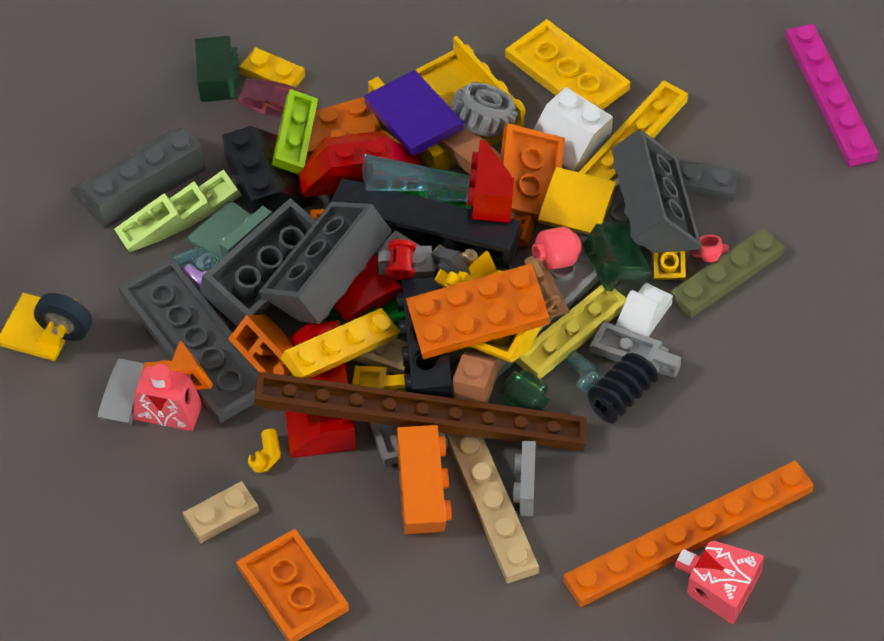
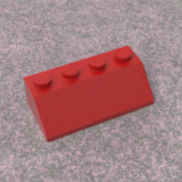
[285,320,357,458]

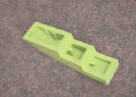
[114,169,242,252]

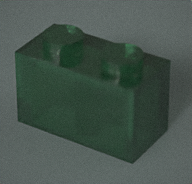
[195,36,241,102]

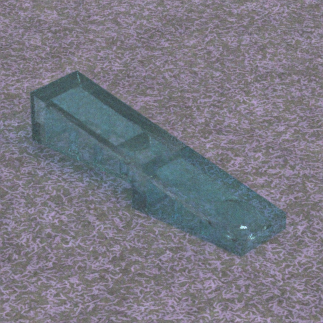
[362,154,470,201]

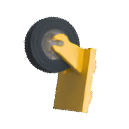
[0,293,92,361]

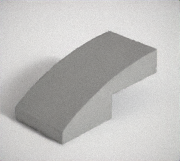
[97,359,144,426]

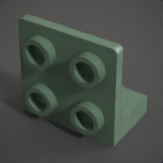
[188,201,272,262]

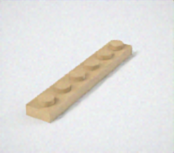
[445,433,539,584]

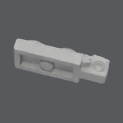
[590,321,681,378]

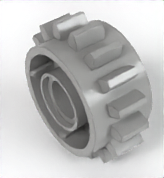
[451,82,518,137]

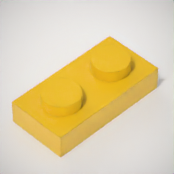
[239,47,305,94]

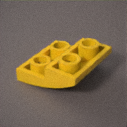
[538,167,617,238]

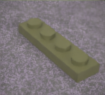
[670,228,785,319]

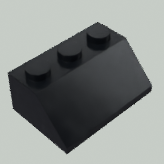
[222,126,312,214]

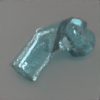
[173,246,217,271]
[565,351,599,394]

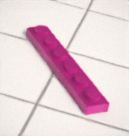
[785,24,879,167]

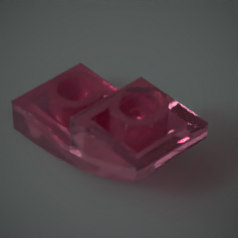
[237,79,306,114]

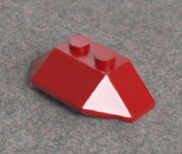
[299,130,425,198]

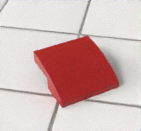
[334,254,403,323]

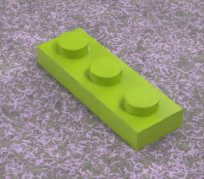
[272,89,318,174]

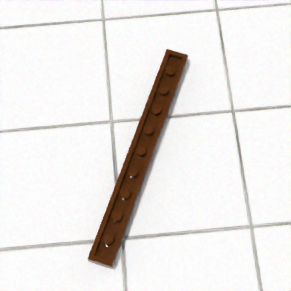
[253,371,586,451]

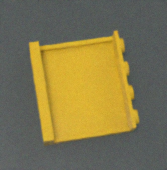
[368,36,526,176]

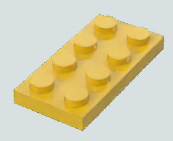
[505,19,631,110]

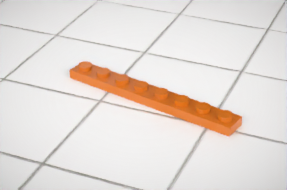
[563,460,814,608]

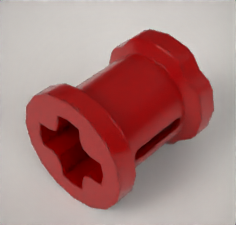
[386,239,416,280]

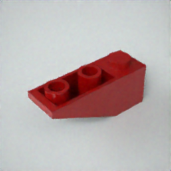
[467,140,514,223]

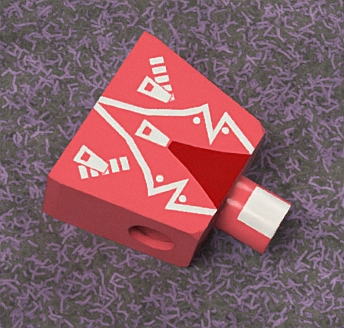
[133,364,203,432]
[675,541,765,625]

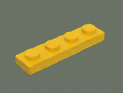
[280,308,400,379]

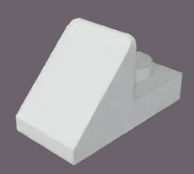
[616,282,673,337]

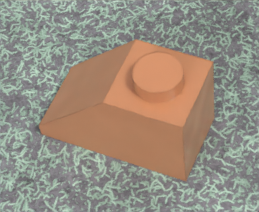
[453,348,503,403]

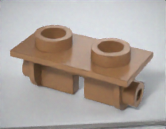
[525,256,569,319]

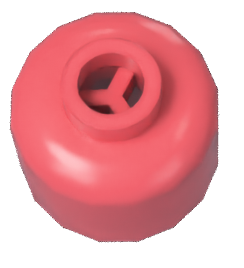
[532,226,582,271]

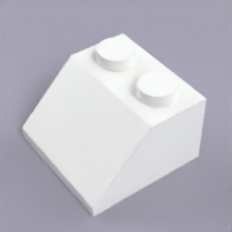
[533,87,613,172]

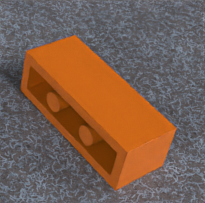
[396,425,452,535]

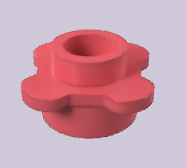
[691,234,729,262]

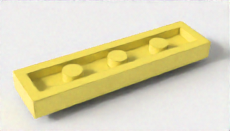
[515,281,627,381]

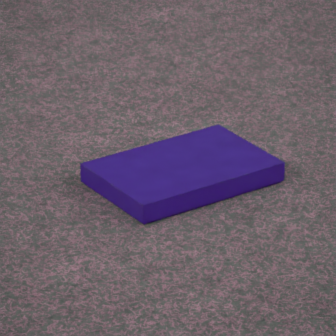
[364,70,464,156]

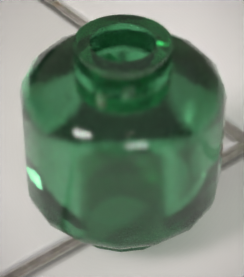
[500,369,550,411]

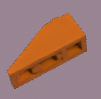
[228,315,311,379]

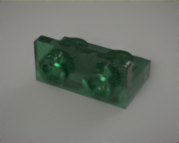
[583,224,651,291]

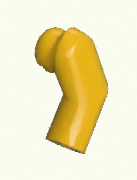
[248,429,281,473]

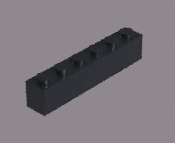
[331,178,521,269]

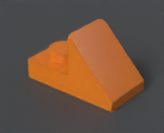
[141,341,213,390]

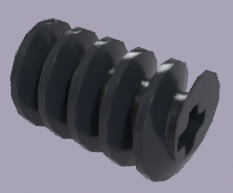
[587,352,658,424]

